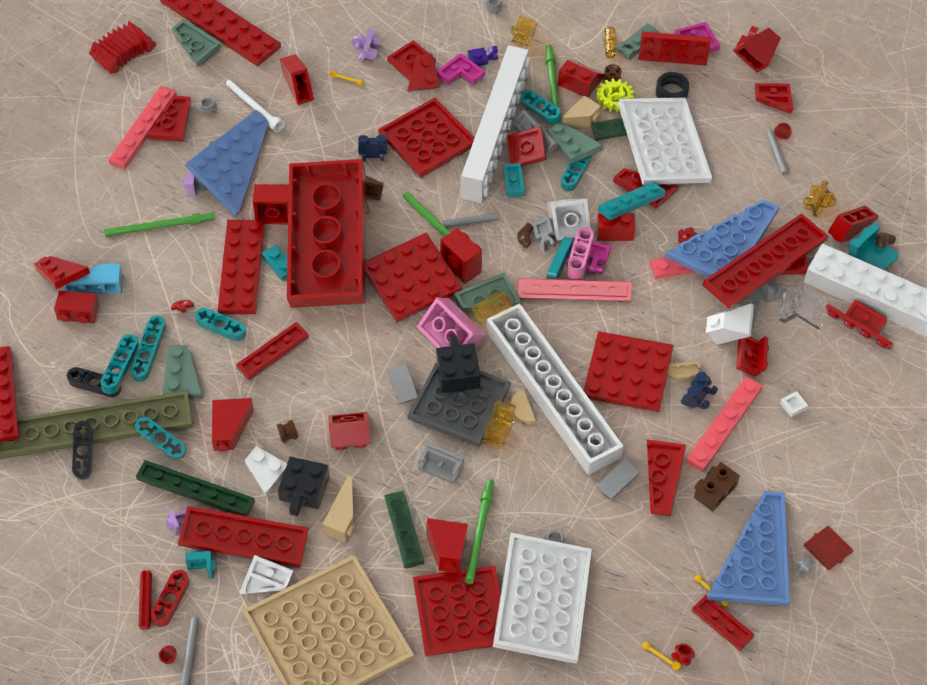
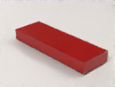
[692,594,755,651]

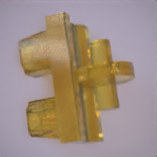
[803,181,836,217]

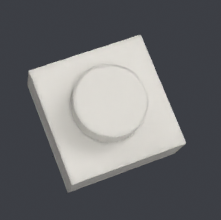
[780,391,808,418]

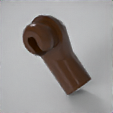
[517,223,534,248]
[875,232,896,248]

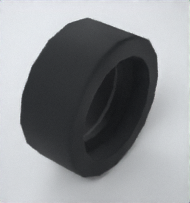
[656,72,689,98]

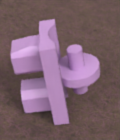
[351,28,381,62]

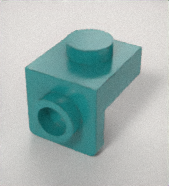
[185,550,217,578]

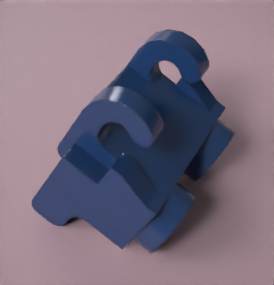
[358,135,387,162]
[681,372,718,409]

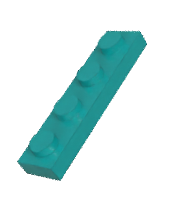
[598,182,665,220]

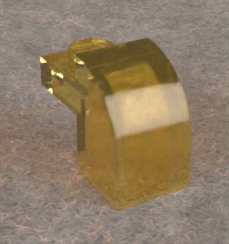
[511,16,538,47]
[471,291,513,325]
[483,400,516,449]

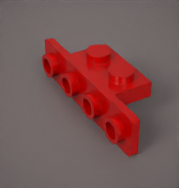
[825,300,894,349]

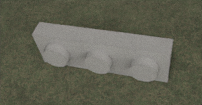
[513,109,559,157]

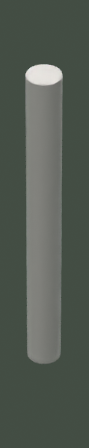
[180,617,199,685]

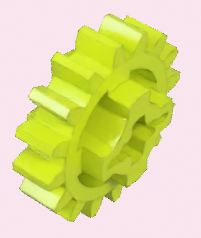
[596,78,634,112]

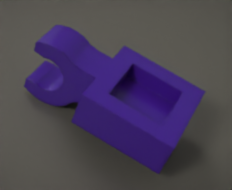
[467,46,498,66]

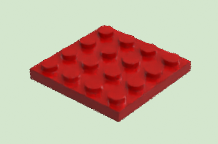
[378,97,475,178]
[365,232,462,322]
[583,331,674,412]
[413,566,501,657]

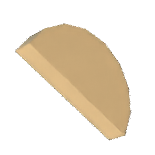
[668,361,701,382]
[510,389,536,425]

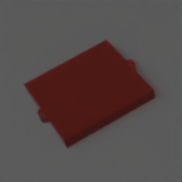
[803,526,853,571]

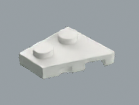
[245,446,287,497]
[239,555,294,594]

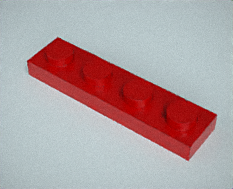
[236,322,309,380]

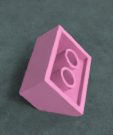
[416,297,486,348]

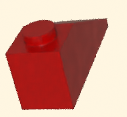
[828,206,879,243]

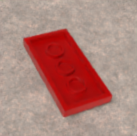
[638,31,711,66]

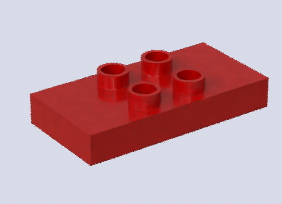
[287,159,366,308]

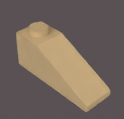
[322,475,356,543]

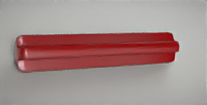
[138,570,152,630]

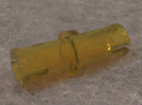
[603,27,617,58]

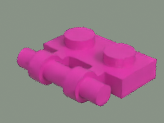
[566,240,611,274]

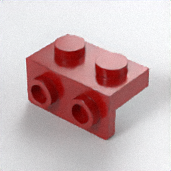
[736,336,769,377]

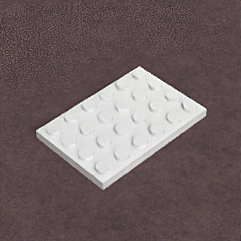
[618,98,712,185]
[493,533,592,664]

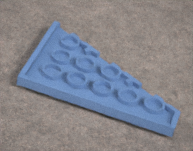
[185,110,269,216]
[665,199,779,277]
[707,491,790,606]

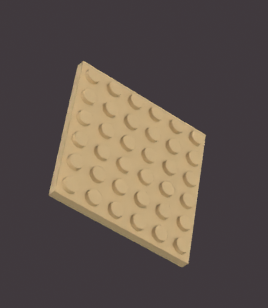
[242,555,414,685]

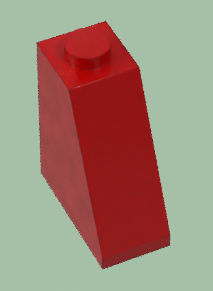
[733,28,781,73]
[280,54,314,105]
[212,398,254,452]
[426,518,468,574]

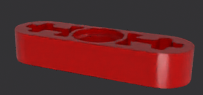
[151,570,189,627]

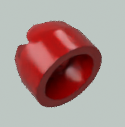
[159,645,177,664]

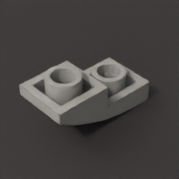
[387,363,418,405]
[597,459,640,500]

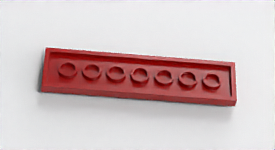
[160,0,281,67]
[702,213,829,310]

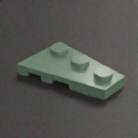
[172,19,221,67]
[547,122,603,164]
[454,272,522,311]
[163,345,203,398]

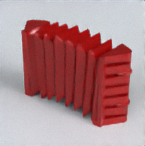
[89,21,156,74]

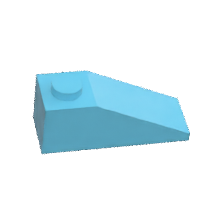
[63,263,123,294]

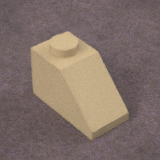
[562,96,601,129]

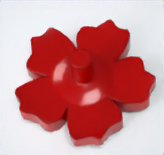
[678,227,697,243]
[171,300,194,313]

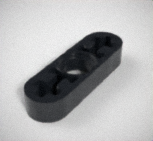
[67,367,121,397]
[72,421,93,480]

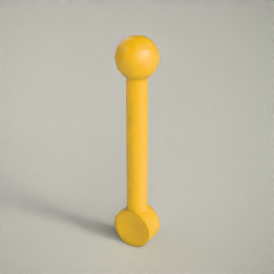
[329,71,364,86]
[694,575,729,607]
[642,642,681,671]

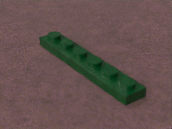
[136,460,255,517]

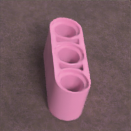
[568,227,594,280]

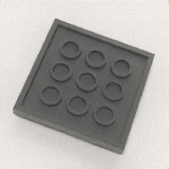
[407,363,511,447]

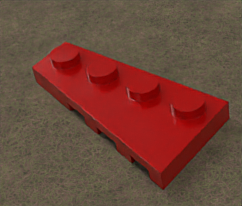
[647,439,686,517]

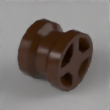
[603,64,622,83]
[277,420,298,443]

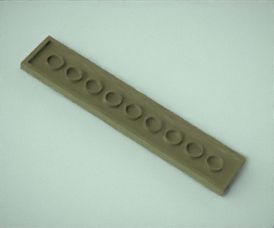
[0,391,193,459]

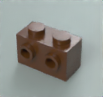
[694,462,740,512]

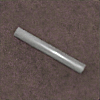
[766,130,788,175]
[443,213,498,227]

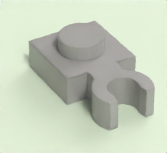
[532,216,556,251]

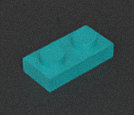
[503,163,525,197]
[261,244,287,281]

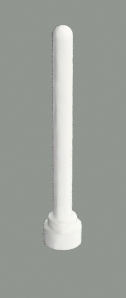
[226,80,285,133]

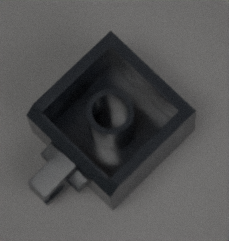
[436,335,481,393]
[278,456,330,517]

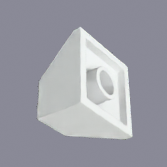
[547,198,591,241]
[706,303,754,345]

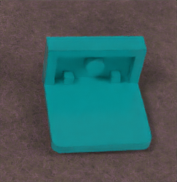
[848,223,899,270]

